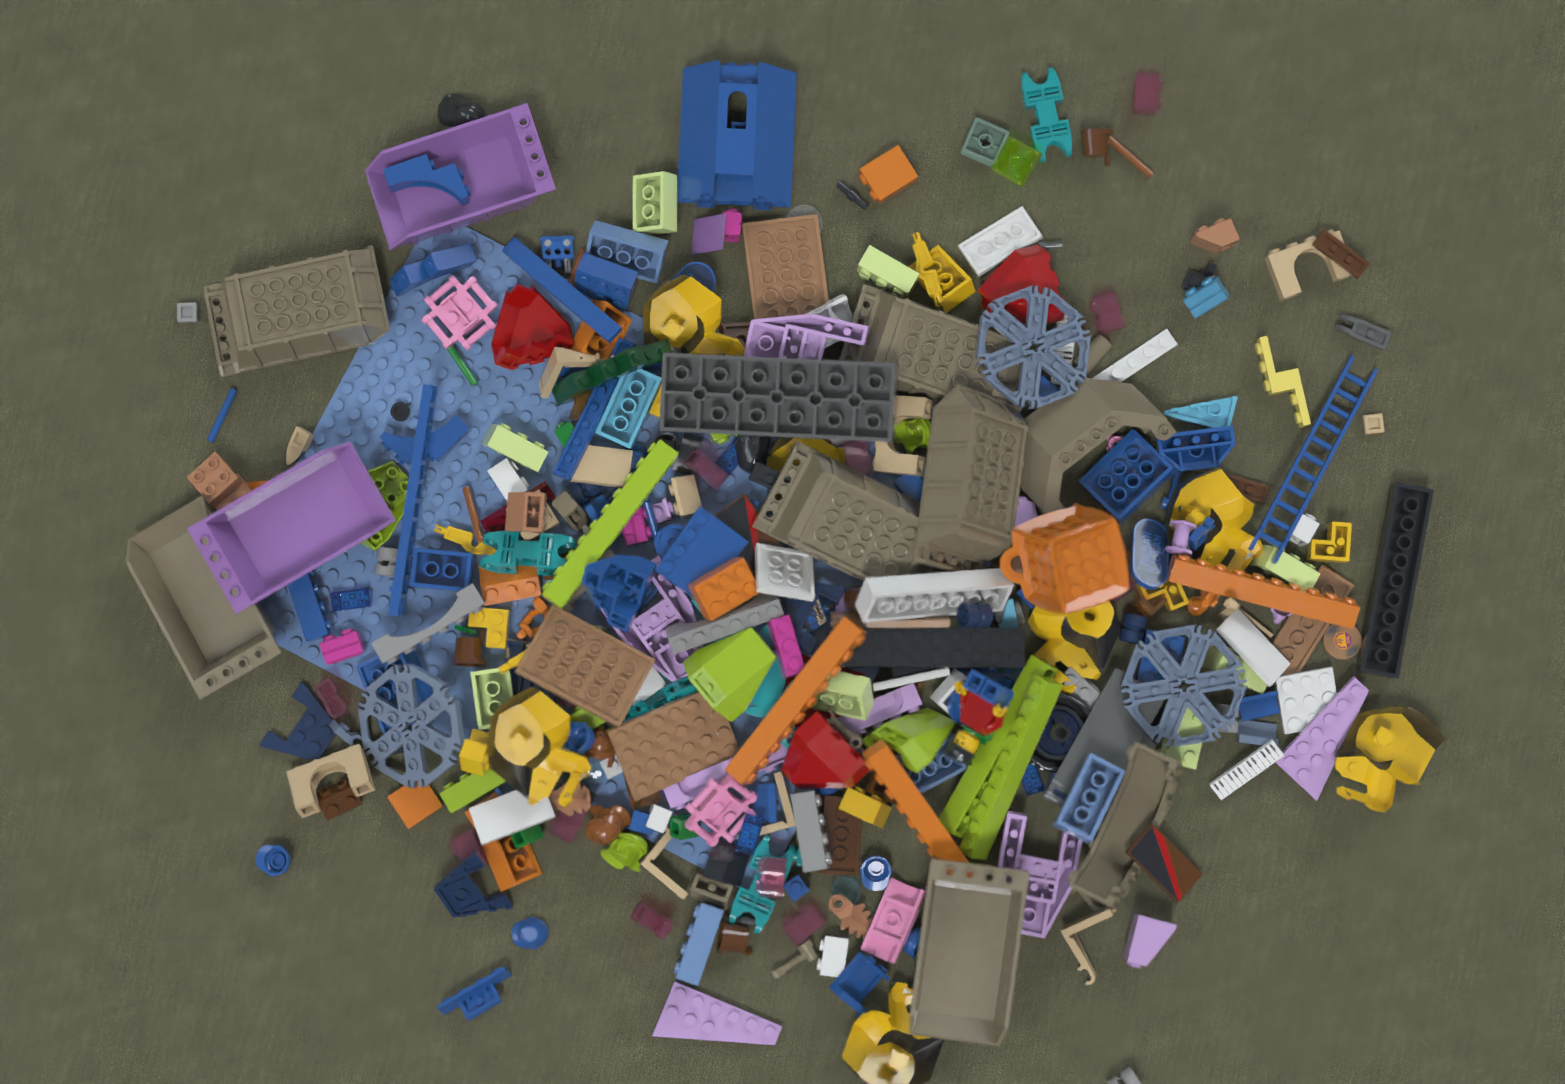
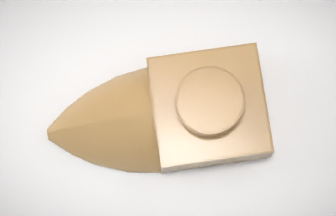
[286,426,314,465]

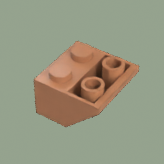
[1190,218,1240,254]
[505,492,547,534]

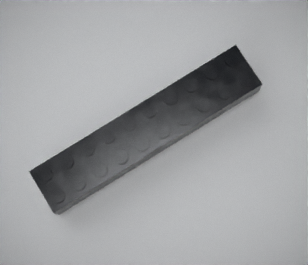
[1355,482,1434,679]
[828,627,1025,669]

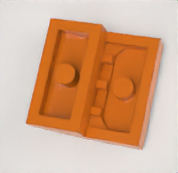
[387,781,443,829]

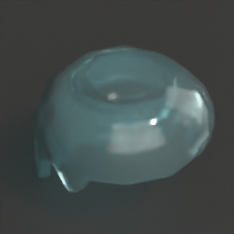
[831,875,861,904]

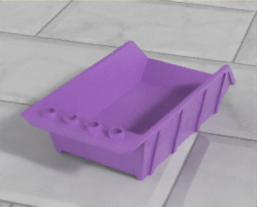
[365,103,556,250]
[187,441,395,614]

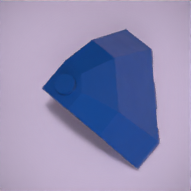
[582,555,657,632]

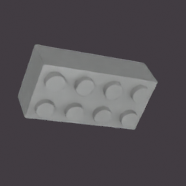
[791,791,832,872]

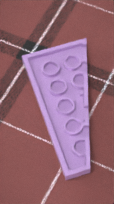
[1275,677,1369,801]
[652,981,782,1045]

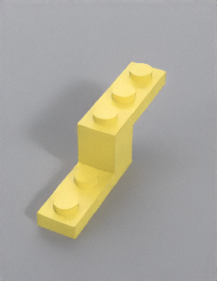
[1255,336,1311,428]

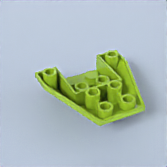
[360,461,409,551]
[683,627,777,722]
[862,707,956,773]

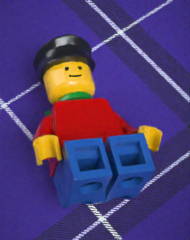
[943,669,1014,766]

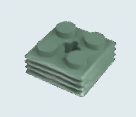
[960,117,1010,168]

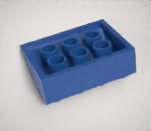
[1078,429,1174,526]
[655,506,749,599]
[356,649,433,735]

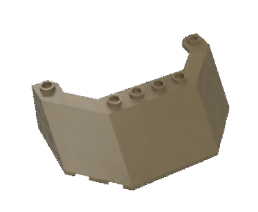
[1020,378,1177,516]
[1067,742,1183,910]

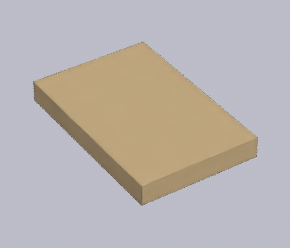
[571,445,633,488]

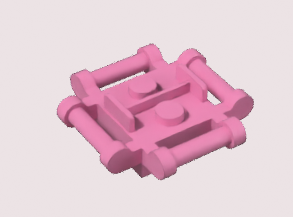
[421,275,499,351]
[685,774,758,847]

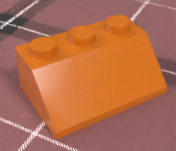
[570,300,632,360]
[478,565,543,606]
[479,835,542,892]

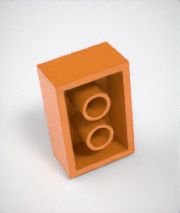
[687,556,760,621]

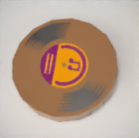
[1322,624,1362,660]

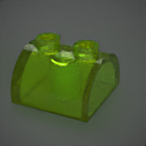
[991,136,1043,188]

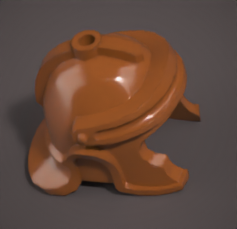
[584,725,615,768]
[585,805,631,845]

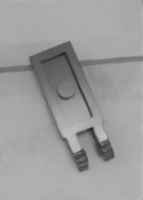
[1335,314,1392,351]

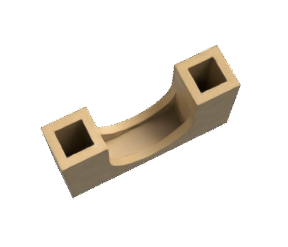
[1265,229,1352,301]
[872,395,933,477]
[287,744,375,818]

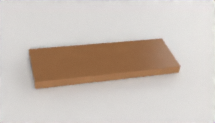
[1271,565,1354,675]
[830,611,950,628]

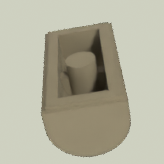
[1072,334,1112,376]

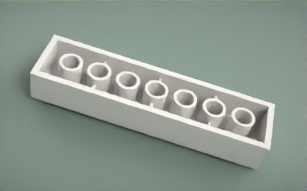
[855,568,1014,622]

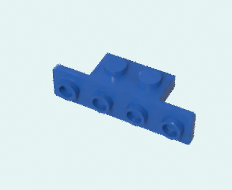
[437,967,511,1021]

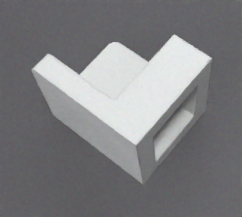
[646,804,672,834]

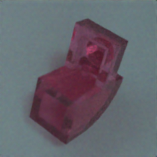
[630,901,674,940]

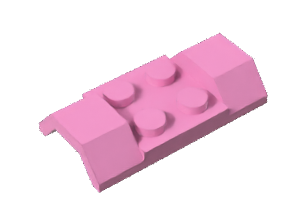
[861,878,926,964]

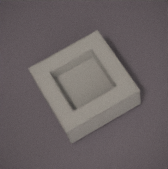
[177,302,198,323]

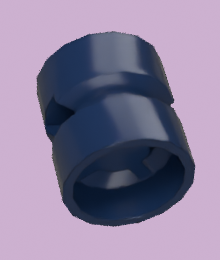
[566,482,602,506]
[957,603,993,628]
[1118,613,1148,645]

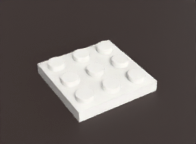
[755,543,815,602]
[1275,667,1337,734]

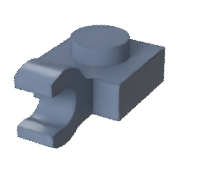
[329,719,362,746]

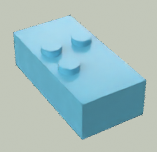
[595,369,662,449]

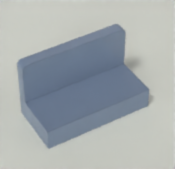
[1236,719,1278,746]

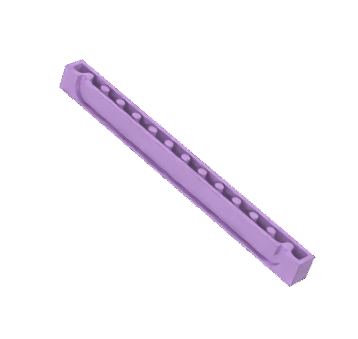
[663,683,922,811]

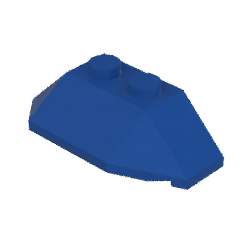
[1157,425,1236,472]

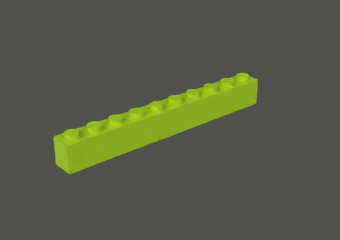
[542,440,679,610]
[939,655,1058,838]
[959,675,1063,860]
[439,707,606,813]

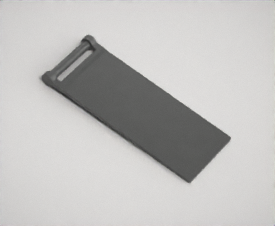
[1042,668,1165,807]

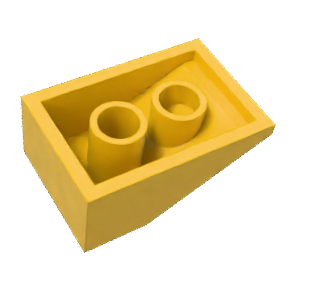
[908,245,976,313]

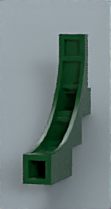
[552,339,673,406]

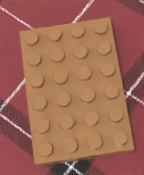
[742,214,829,319]
[515,604,655,727]
[606,691,739,801]

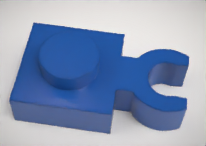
[1189,517,1215,551]

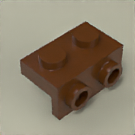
[316,779,363,821]

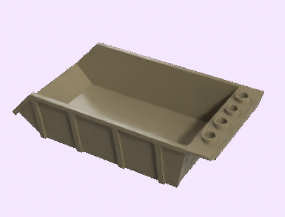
[204,246,390,377]
[838,284,1032,409]
[913,384,1029,572]
[752,441,934,582]
[126,496,282,699]
[909,859,1030,1046]

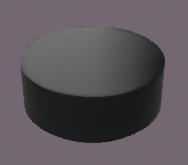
[390,402,410,422]

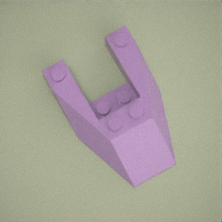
[743,314,870,360]
[601,555,704,682]
[998,810,1082,938]

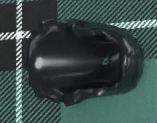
[437,93,486,128]
[735,435,772,474]

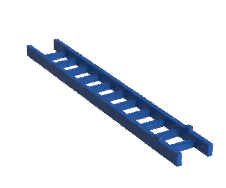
[1248,355,1378,564]
[388,384,438,616]

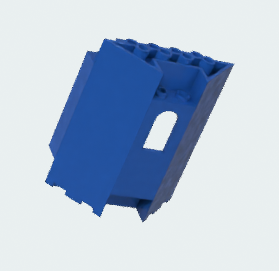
[677,60,797,211]

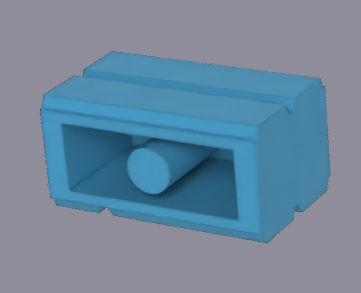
[1183,276,1229,318]

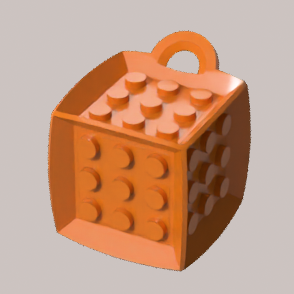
[1000,506,1129,614]

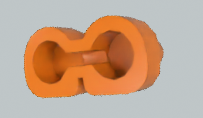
[1186,590,1220,616]
[516,596,551,640]

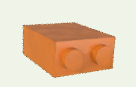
[858,145,919,204]

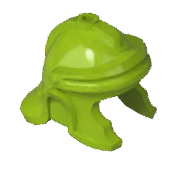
[894,418,931,454]
[600,830,648,872]

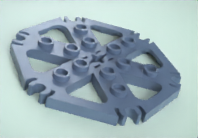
[975,285,1091,409]
[1120,625,1247,748]
[358,663,464,788]

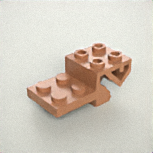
[186,452,252,511]

